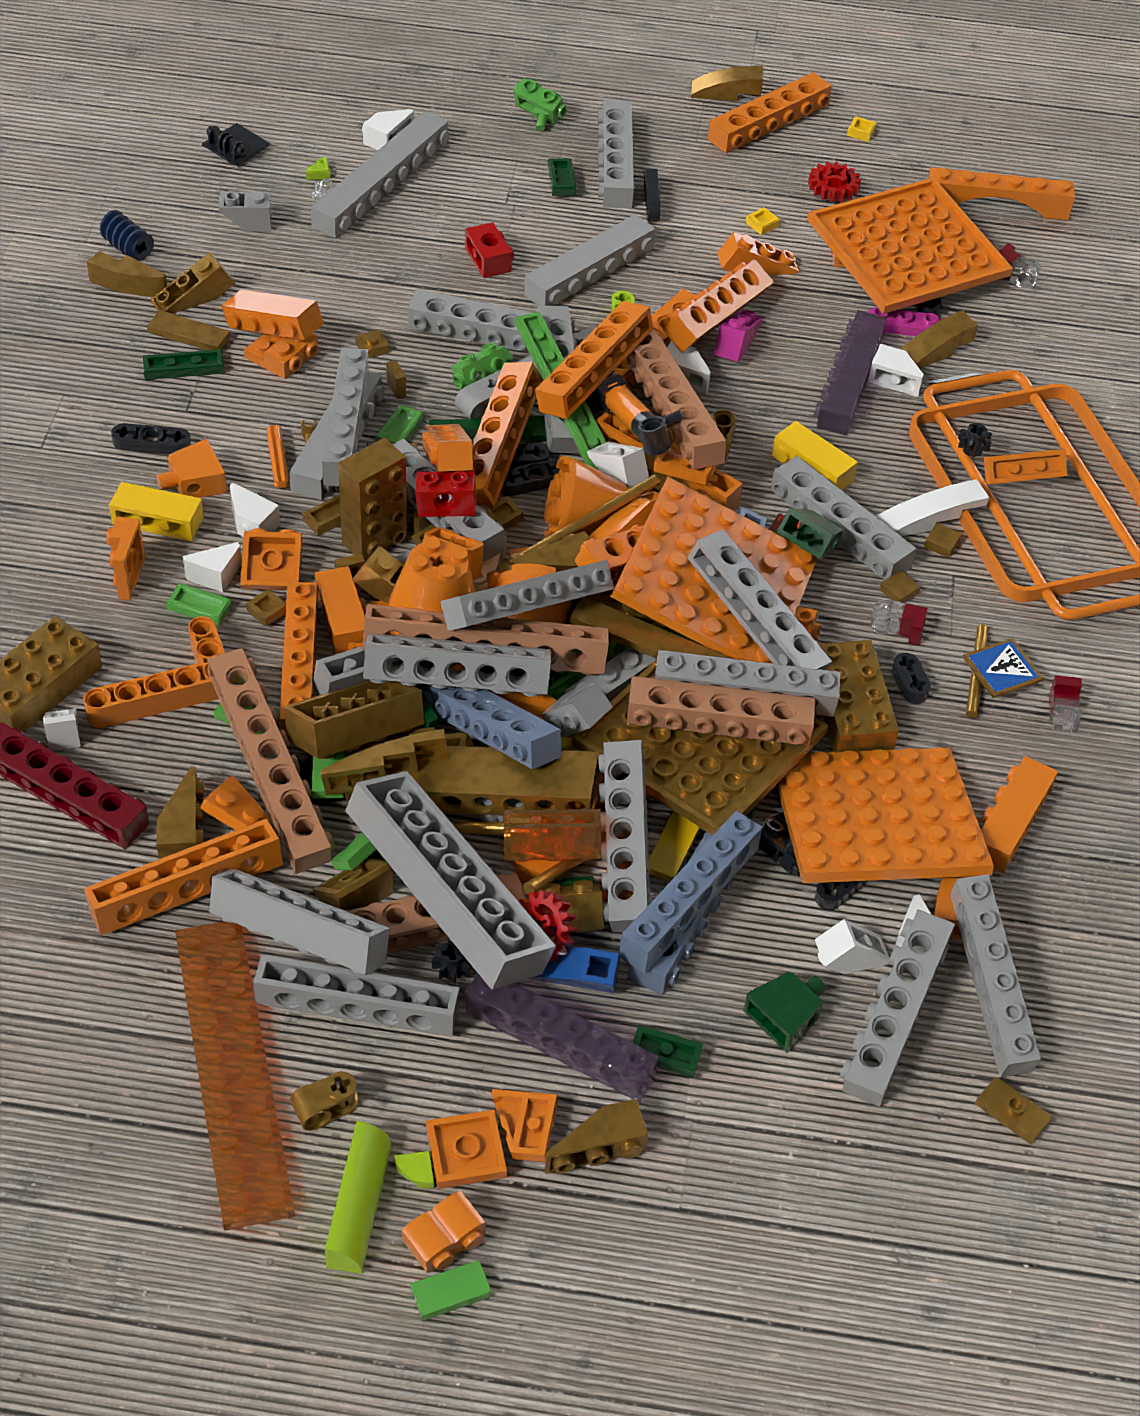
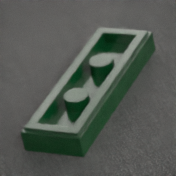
[143,349,225,380]

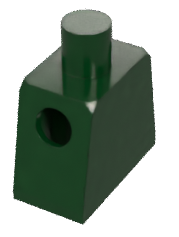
[777,507,844,559]
[743,972,826,1053]

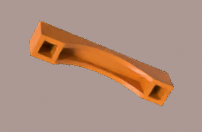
[928,167,1075,220]

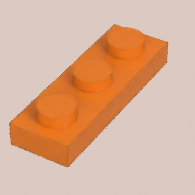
[984,449,1067,484]

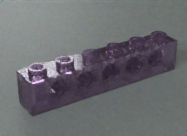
[465,974,659,1103]

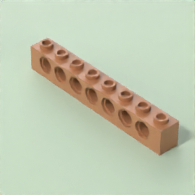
[626,327,726,470]
[362,604,609,675]
[207,648,335,874]

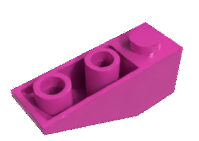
[713,310,763,362]

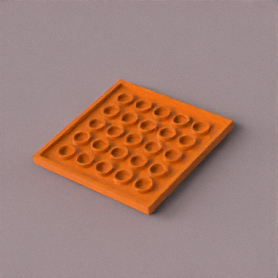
[807,177,1013,314]
[610,477,817,664]
[776,747,994,883]

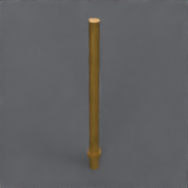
[496,474,660,569]

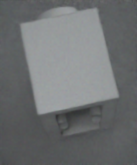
[540,682,613,737]

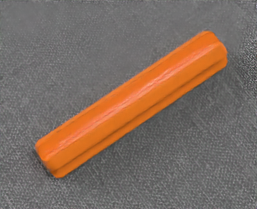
[267,424,289,489]

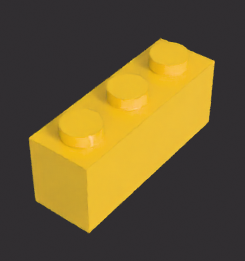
[772,421,858,490]
[109,482,204,542]

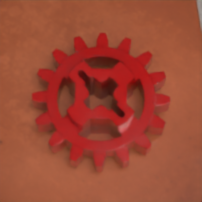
[808,161,861,202]
[519,890,577,962]

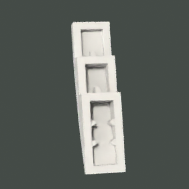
[875,479,989,536]

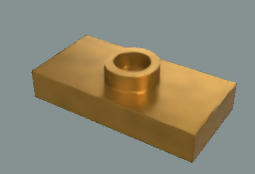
[975,1076,1052,1145]

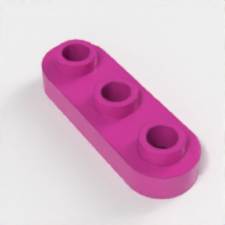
[865,307,941,336]

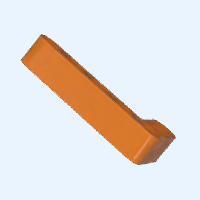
[83,616,225,728]

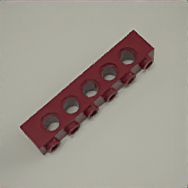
[0,722,149,849]

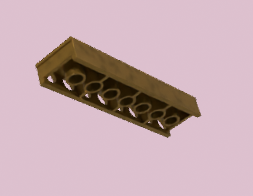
[345,743,599,820]

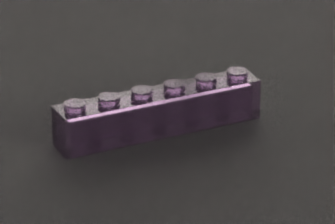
[814,310,887,436]

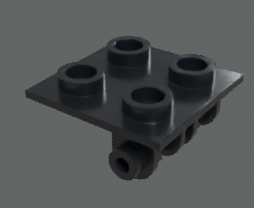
[202,123,270,166]
[755,812,800,876]

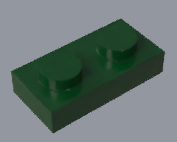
[628,1025,703,1078]

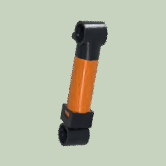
[593,370,683,455]

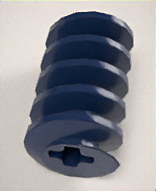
[99,210,154,261]

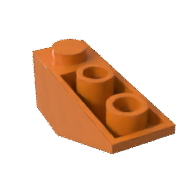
[717,231,799,275]
[589,491,659,540]

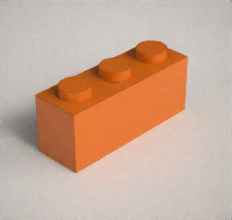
[315,566,366,655]

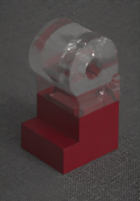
[999,243,1041,288]
[870,600,928,646]
[1049,675,1082,733]

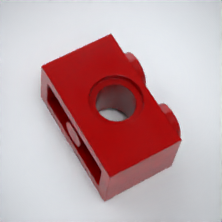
[465,222,514,278]
[415,471,477,517]

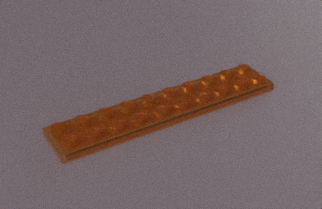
[175,921,295,1231]

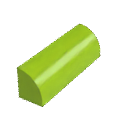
[325,1121,392,1274]

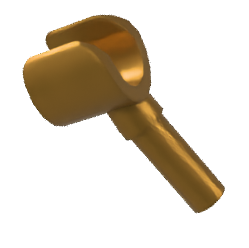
[301,420,317,445]

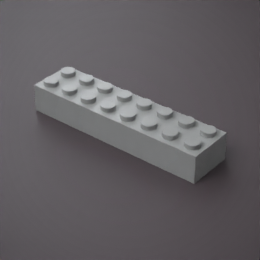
[346,771,556,990]

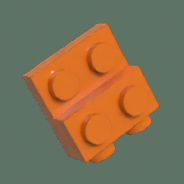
[244,333,319,379]
[106,516,145,601]
[240,528,303,590]

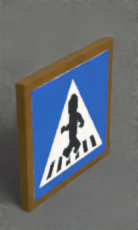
[962,638,1044,699]

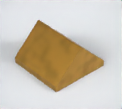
[312,859,393,910]

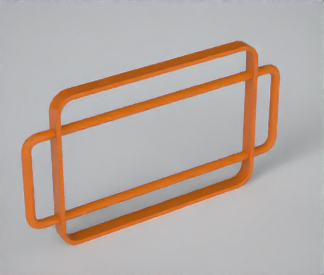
[908,370,1140,620]

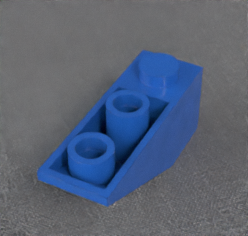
[528,947,621,994]

